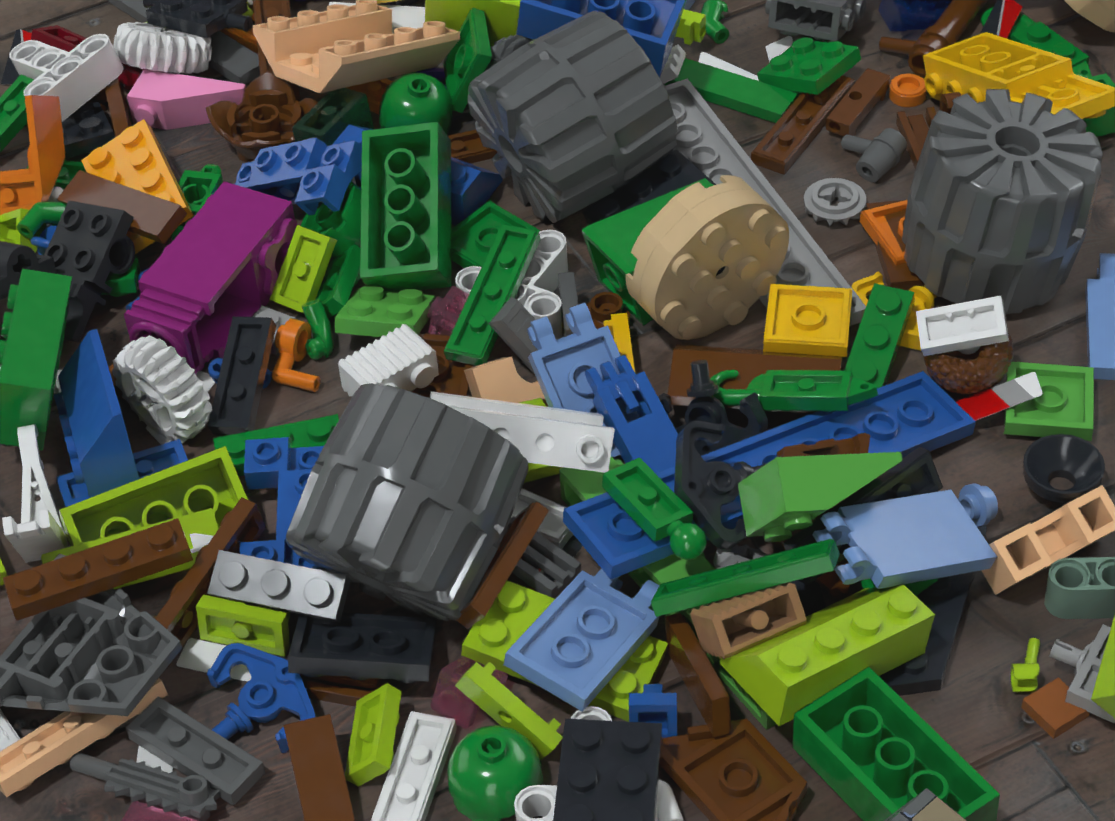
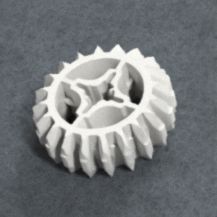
[113,22,212,74]
[112,335,212,443]

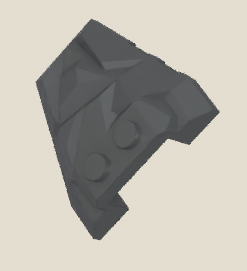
[0,553,182,716]

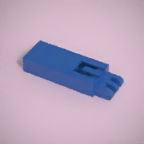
[585,355,678,473]

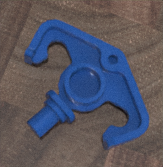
[207,643,316,753]

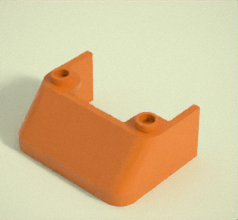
[0,95,65,215]

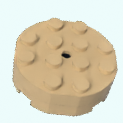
[626,175,789,340]

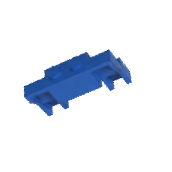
[235,137,362,215]
[240,437,324,570]

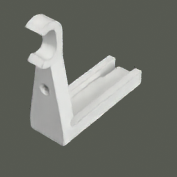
[2,424,68,563]

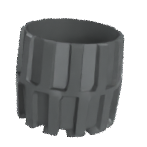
[468,11,678,223]
[902,89,1103,314]
[286,383,529,621]

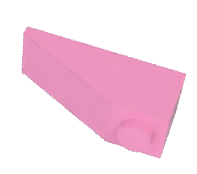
[127,69,246,130]

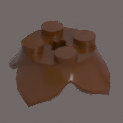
[205,70,320,162]

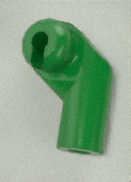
[701,0,729,44]
[17,202,67,238]
[302,299,335,360]

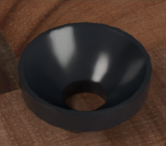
[1023,434,1105,504]

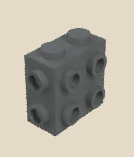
[765,0,867,43]

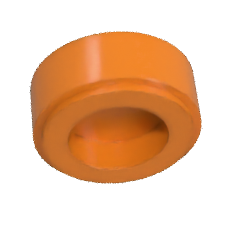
[889,73,927,107]

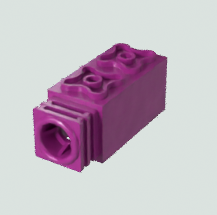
[124,181,297,376]

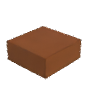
[1021,677,1090,739]

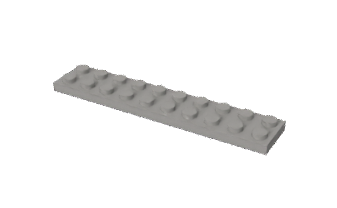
[664,78,866,326]

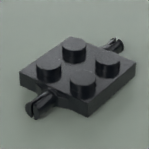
[143,0,253,38]

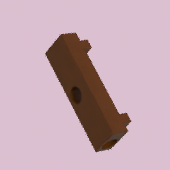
[826,68,890,136]

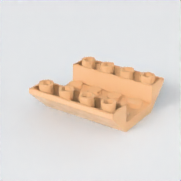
[253,0,460,93]

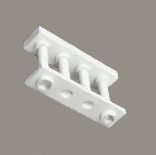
[430,392,615,473]

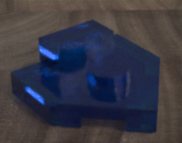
[878,0,952,31]

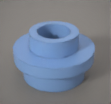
[958,483,998,526]

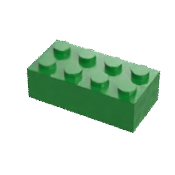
[360,122,451,292]
[0,269,72,450]
[793,666,1000,821]

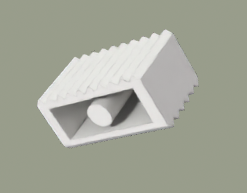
[338,324,439,397]

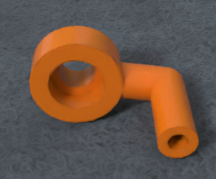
[272,318,320,392]

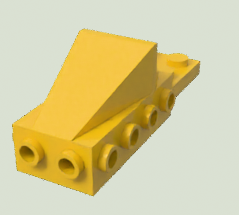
[923,32,1115,119]

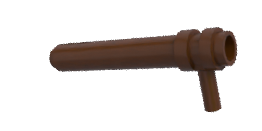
[879,0,988,77]

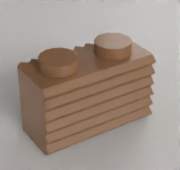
[690,582,807,659]

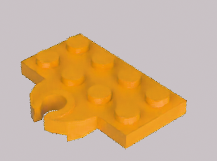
[81,119,194,254]

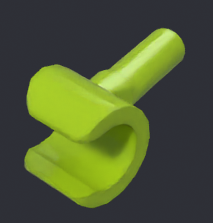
[1011,638,1040,692]

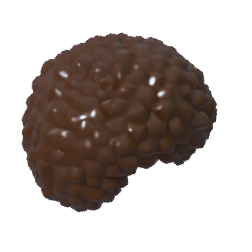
[924,333,1013,395]

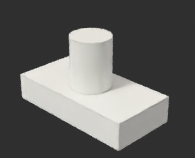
[916,296,1009,356]

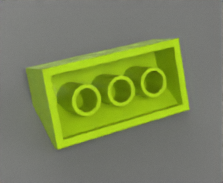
[59,446,248,546]
[720,585,935,726]

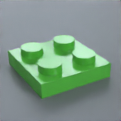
[335,285,435,337]
[1004,362,1094,441]

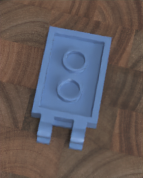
[1085,253,1115,380]
[527,303,640,460]
[813,490,997,589]
[504,569,660,712]

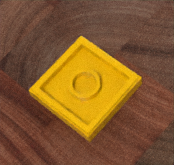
[763,284,852,357]

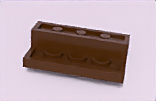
[668,344,842,414]

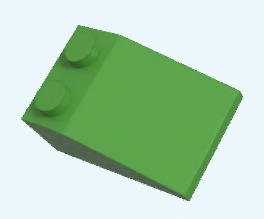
[738,452,903,542]

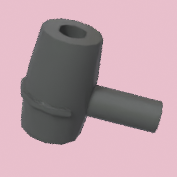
[841,128,907,182]

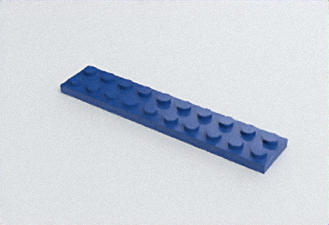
[563,371,976,579]

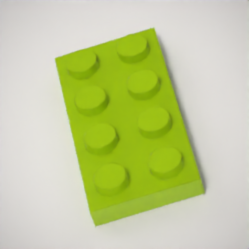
[461,580,668,722]

